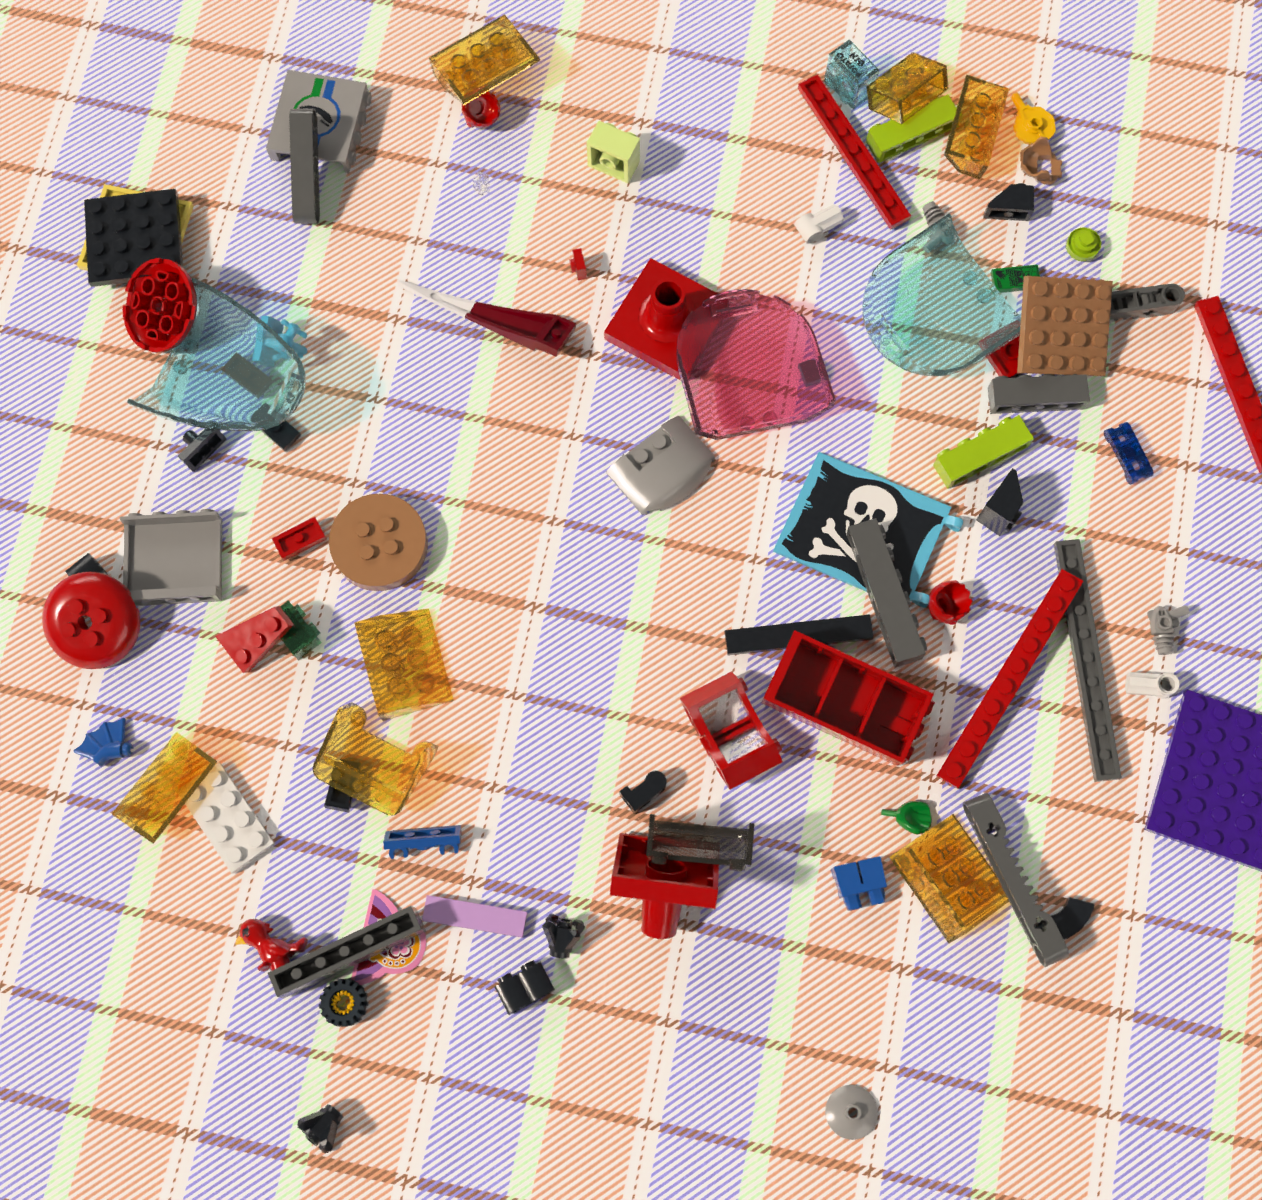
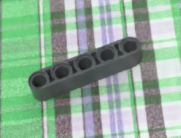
[289,109,320,224]

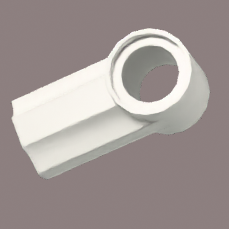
[794,204,844,244]
[1125,672,1180,699]

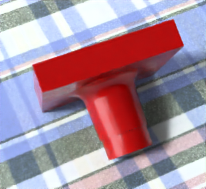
[604,258,731,383]
[610,833,720,939]

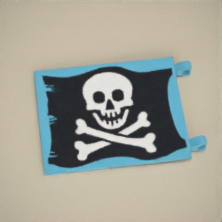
[773,452,963,608]

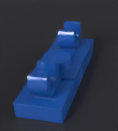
[383,825,462,859]

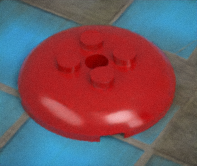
[122,258,197,353]
[42,572,140,669]

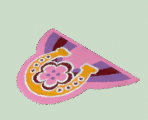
[351,889,426,985]

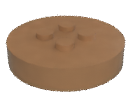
[329,494,428,591]

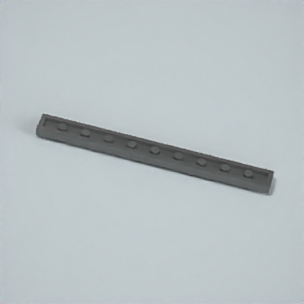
[1054,539,1122,782]

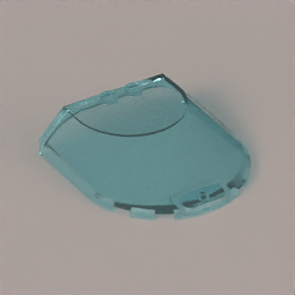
[862,213,1021,376]

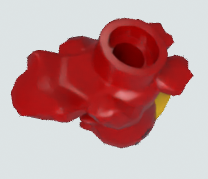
[235,919,308,971]

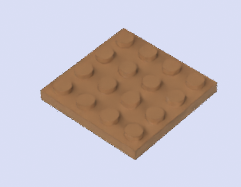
[1017,276,1113,376]

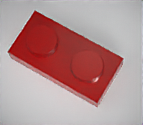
[271,516,327,561]

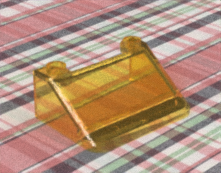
[313,702,439,816]

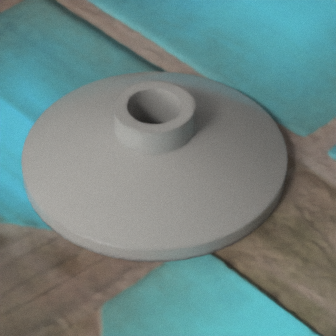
[825,1085,878,1140]

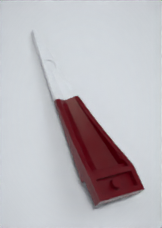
[398,280,577,357]

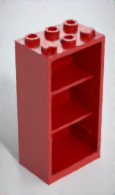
[761,630,935,766]

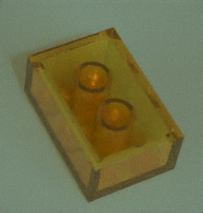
[866,52,948,124]

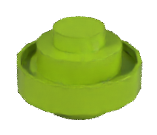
[1066,227,1101,262]

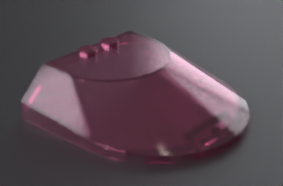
[676,289,836,440]

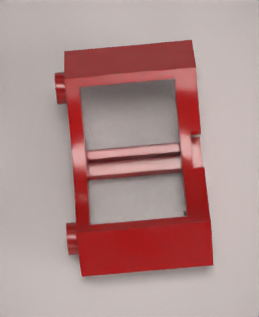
[679,671,783,790]

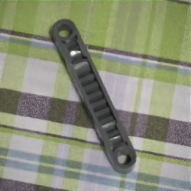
[1019,284,1185,322]
[963,793,1069,967]

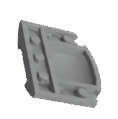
[606,415,715,515]

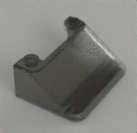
[646,814,755,872]

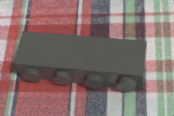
[987,374,1090,414]

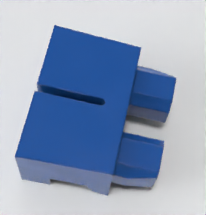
[830,856,887,911]

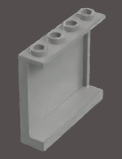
[120,509,222,606]

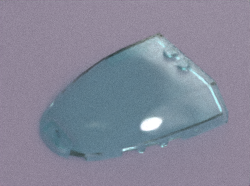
[126,278,306,431]

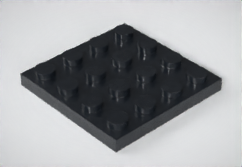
[84,188,183,287]

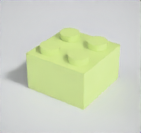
[586,121,640,184]

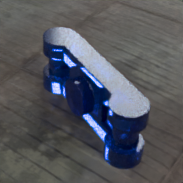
[1104,422,1154,485]

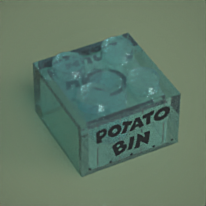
[824,39,879,110]

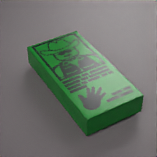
[990,264,1040,293]

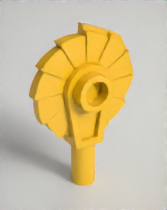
[1010,92,1056,145]

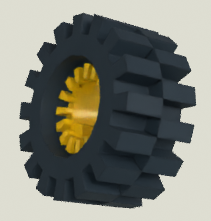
[319,979,369,1027]

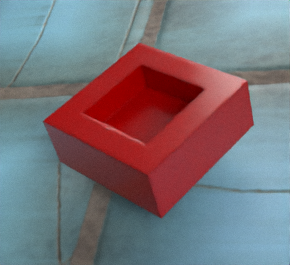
[569,248,587,281]

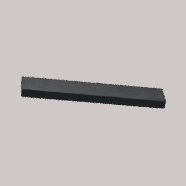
[724,614,874,656]

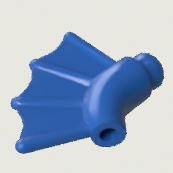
[73,717,133,767]

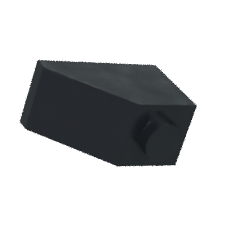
[983,183,1034,221]

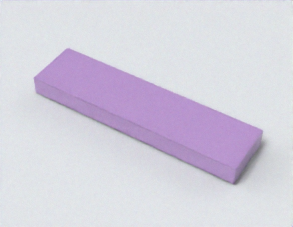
[422,895,528,938]

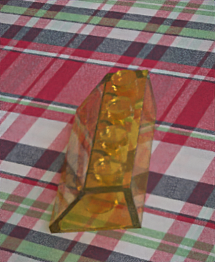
[944,75,1009,180]
[112,732,218,844]

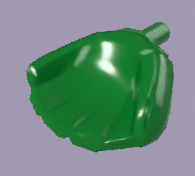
[881,801,932,835]

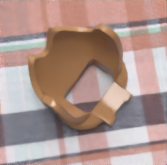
[1020,137,1062,185]

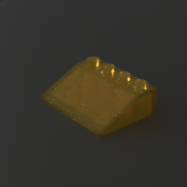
[428,14,540,105]
[354,608,454,721]
[889,814,1009,944]

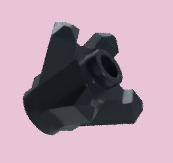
[542,914,585,959]
[297,1104,343,1153]

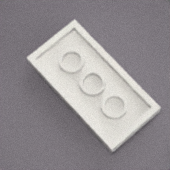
[177,763,275,874]

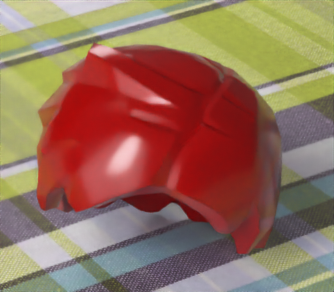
[462,90,501,128]
[929,580,973,625]

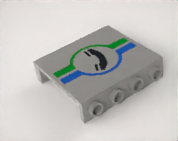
[266,70,372,173]

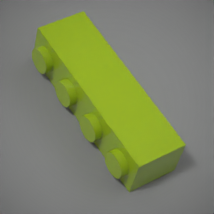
[866,94,961,164]
[933,415,1034,489]

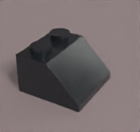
[976,468,1023,536]

